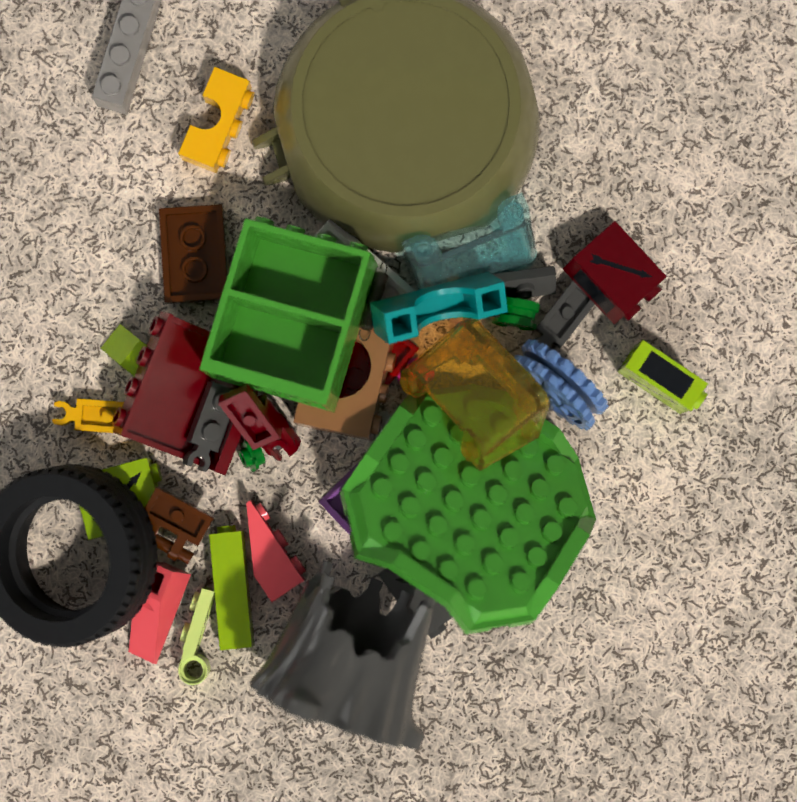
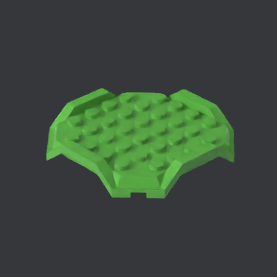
[340,386,596,635]

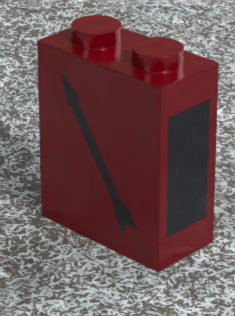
[563,221,667,325]

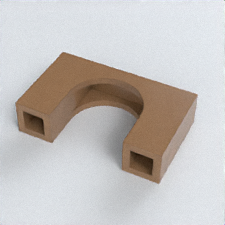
[294,306,396,441]

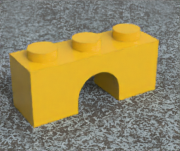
[178,67,254,174]

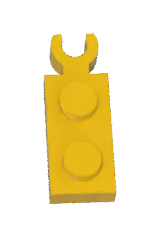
[52,398,124,434]

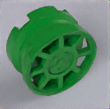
[492,297,540,330]

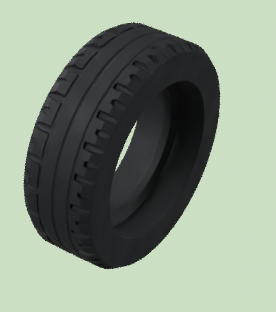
[0,464,158,648]

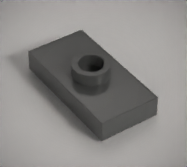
[493,266,556,299]

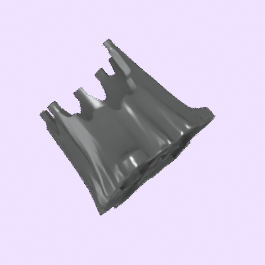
[249,560,435,750]

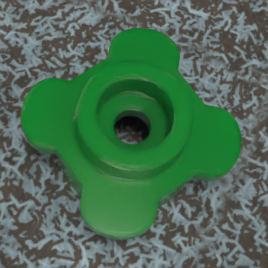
[238,440,265,472]

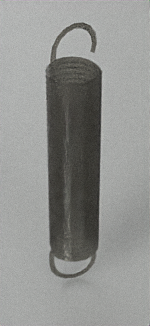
[359,261,389,341]

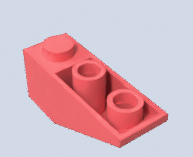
[246,500,306,602]
[128,562,191,664]

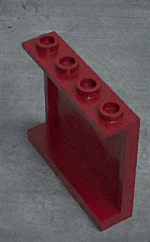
[112,312,259,475]

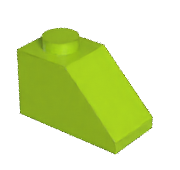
[101,324,147,376]

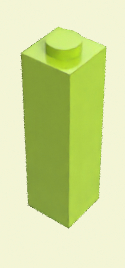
[209,525,255,651]

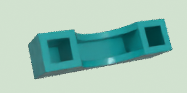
[370,272,508,344]

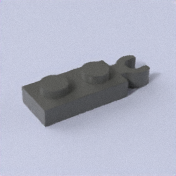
[534,280,595,350]
[183,381,232,472]

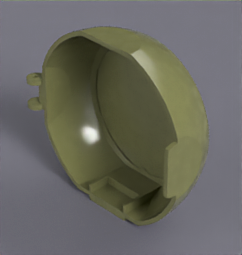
[252,0,540,253]

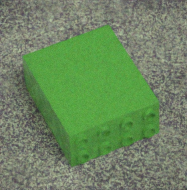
[199,217,378,413]

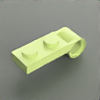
[178,587,215,685]

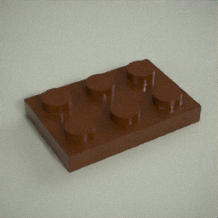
[159,204,228,304]

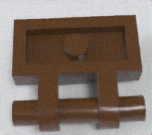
[144,486,214,564]

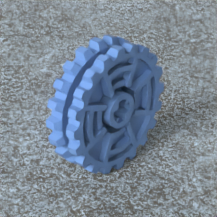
[508,339,609,431]

